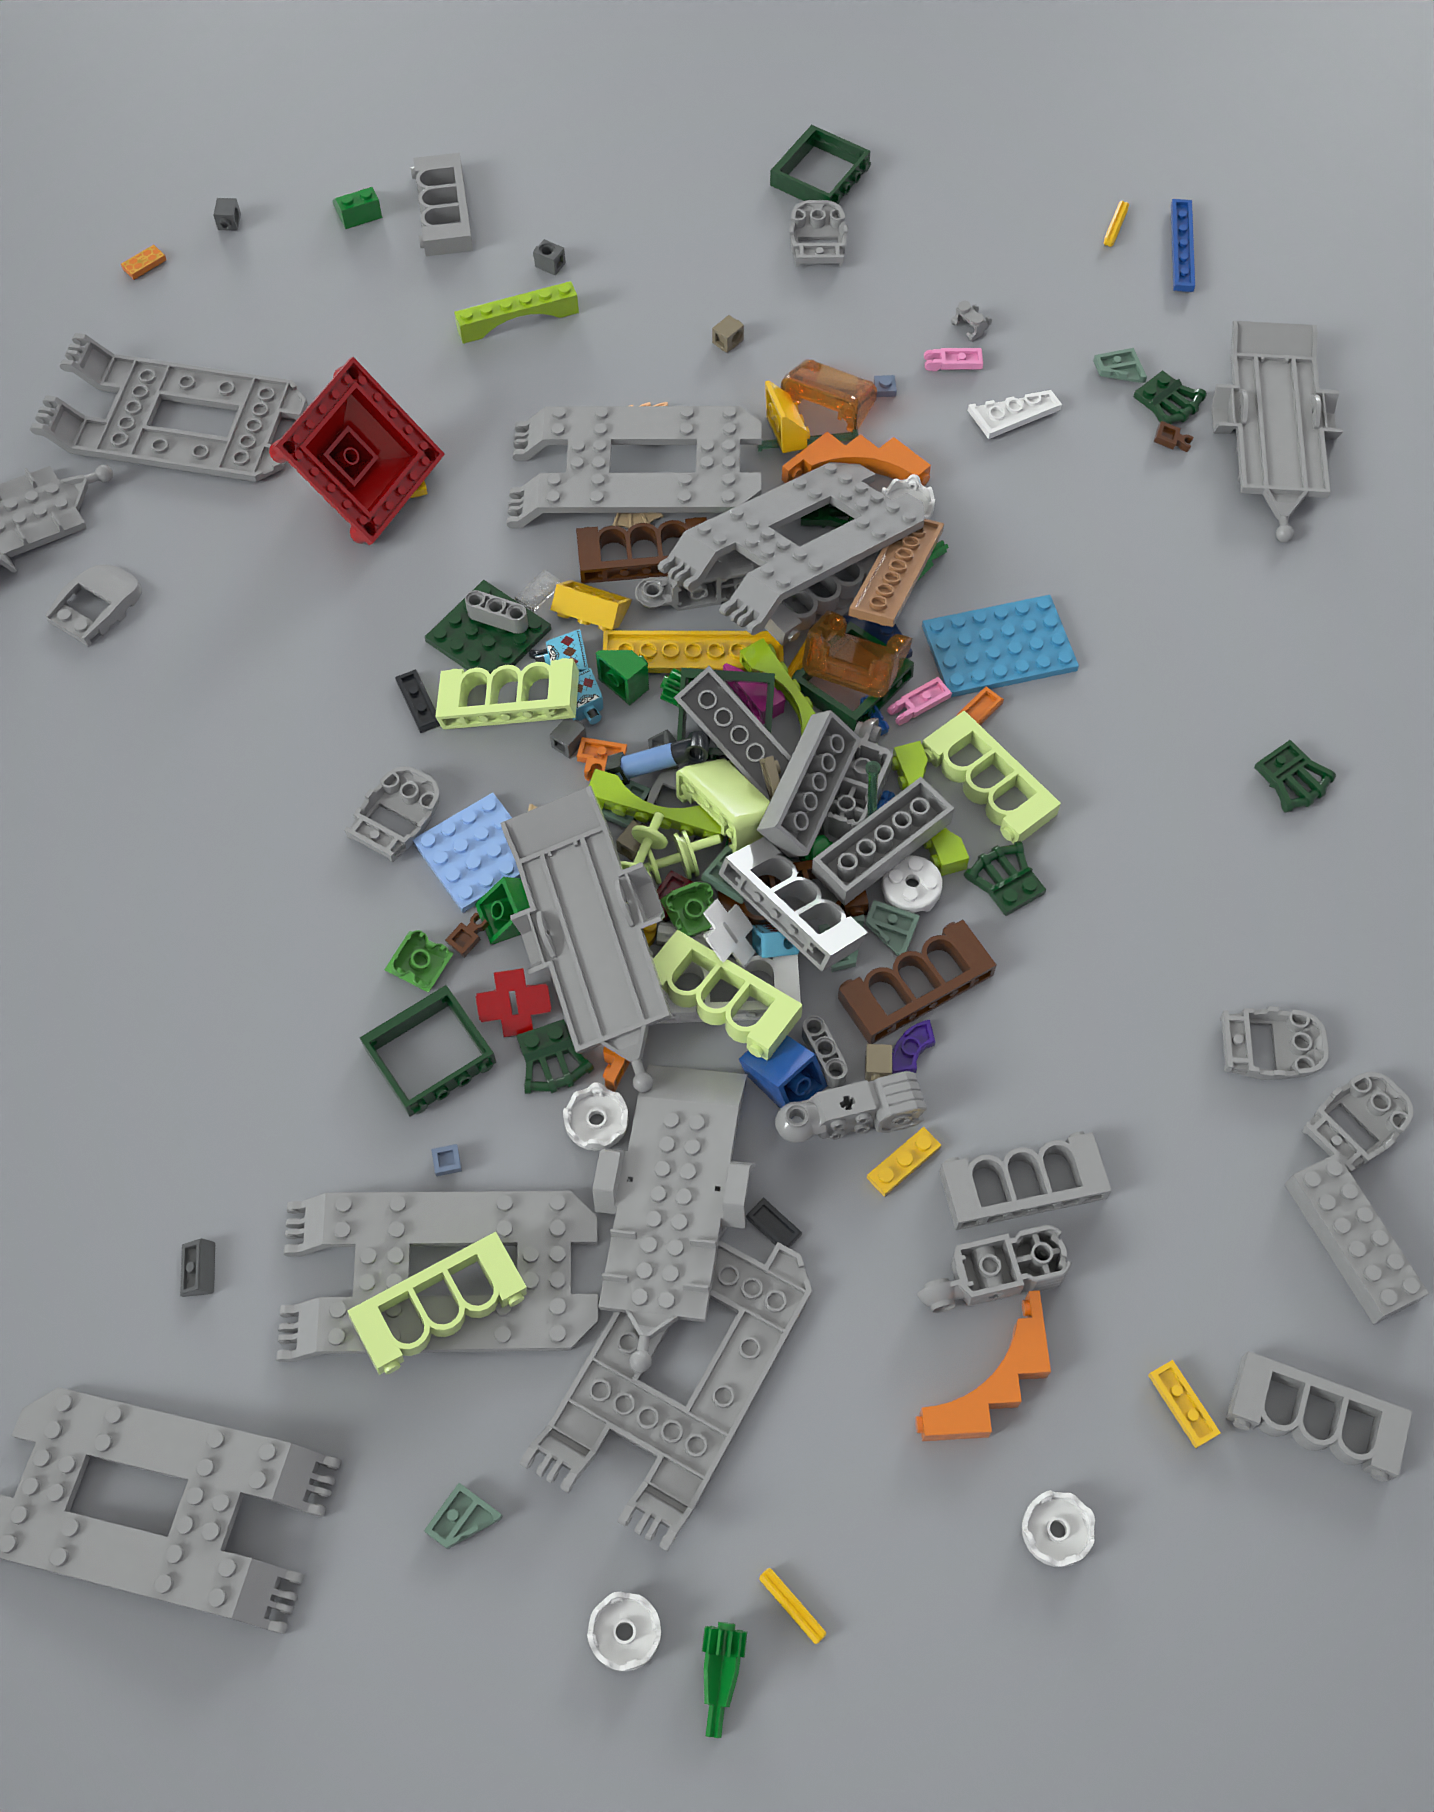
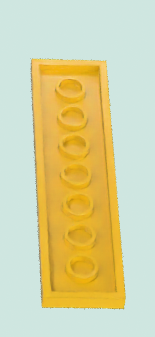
[603,630,784,673]

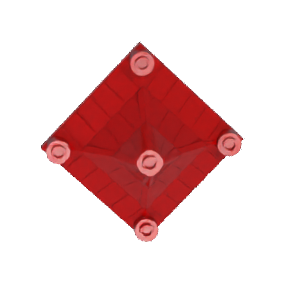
[269,357,445,545]

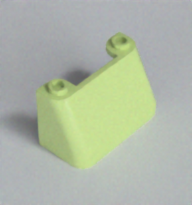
[676,758,770,853]

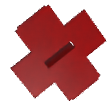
[475,968,552,1037]

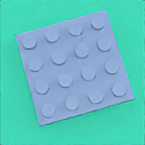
[413,793,521,913]

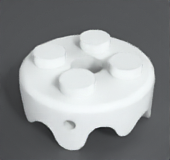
[882,474,935,520]
[881,855,943,914]
[563,1083,629,1151]
[1022,1490,1095,1567]
[587,1592,661,1671]

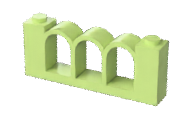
[435,658,579,729]
[922,711,1061,844]
[653,930,803,1061]
[347,1232,527,1375]

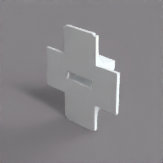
[703,898,755,967]

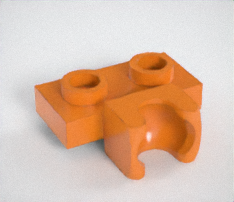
[577,737,627,781]

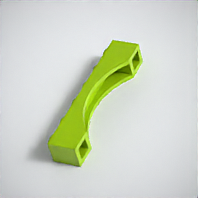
[454,281,579,344]
[740,638,816,736]
[892,741,969,876]
[589,769,725,843]

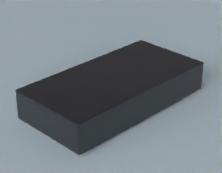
[746,1197,802,1248]

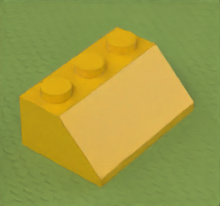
[765,381,810,453]
[550,580,632,631]

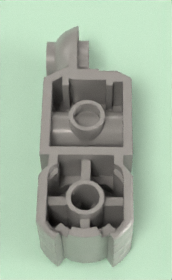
[635,550,760,611]
[820,718,893,839]
[775,1071,927,1142]
[917,1225,1072,1313]

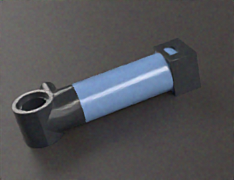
[605,731,710,785]

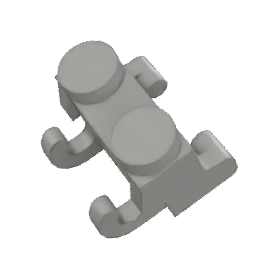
[951,301,992,342]

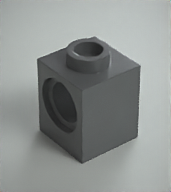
[213,198,241,231]
[533,239,566,275]

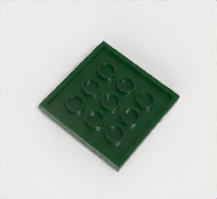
[424,580,551,674]

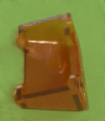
[781,359,877,433]
[802,610,913,697]

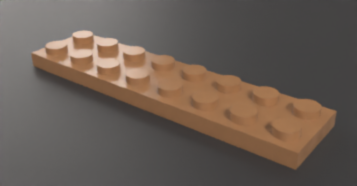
[848,519,944,627]

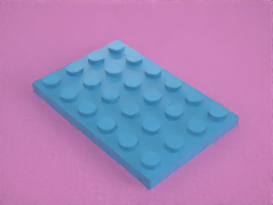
[922,595,1079,697]

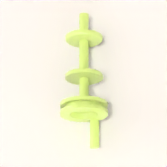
[620,812,668,904]
[643,830,721,884]

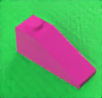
[723,663,786,725]

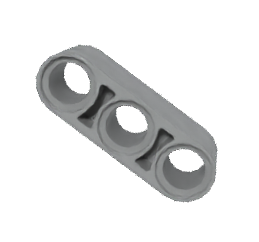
[465,590,528,633]
[802,1015,848,1088]

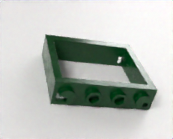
[770,124,871,204]
[792,621,914,732]
[677,668,775,761]
[359,985,496,1117]

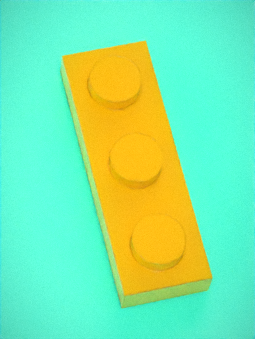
[867,1127,941,1197]
[1148,1360,1221,1449]

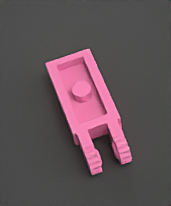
[924,348,983,371]
[887,677,952,726]

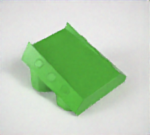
[660,882,714,937]
[384,930,454,993]

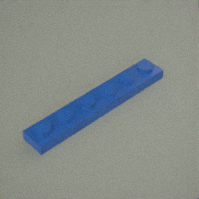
[1171,199,1195,292]

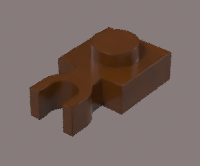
[1153,421,1194,452]
[445,912,489,958]

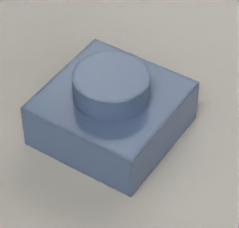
[874,375,897,397]
[431,1144,462,1177]

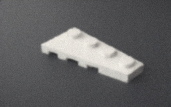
[967,390,1062,439]

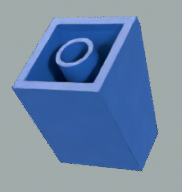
[739,1035,828,1119]

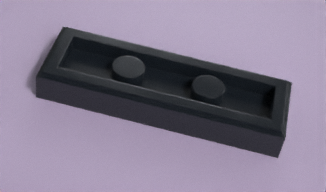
[395,669,441,733]

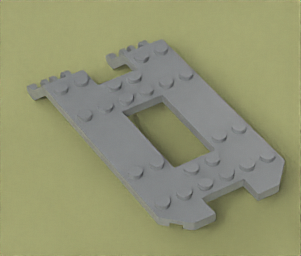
[30,333,308,482]
[507,406,762,528]
[658,462,924,635]
[276,1191,598,1362]
[520,1226,812,1552]
[0,1387,342,1634]

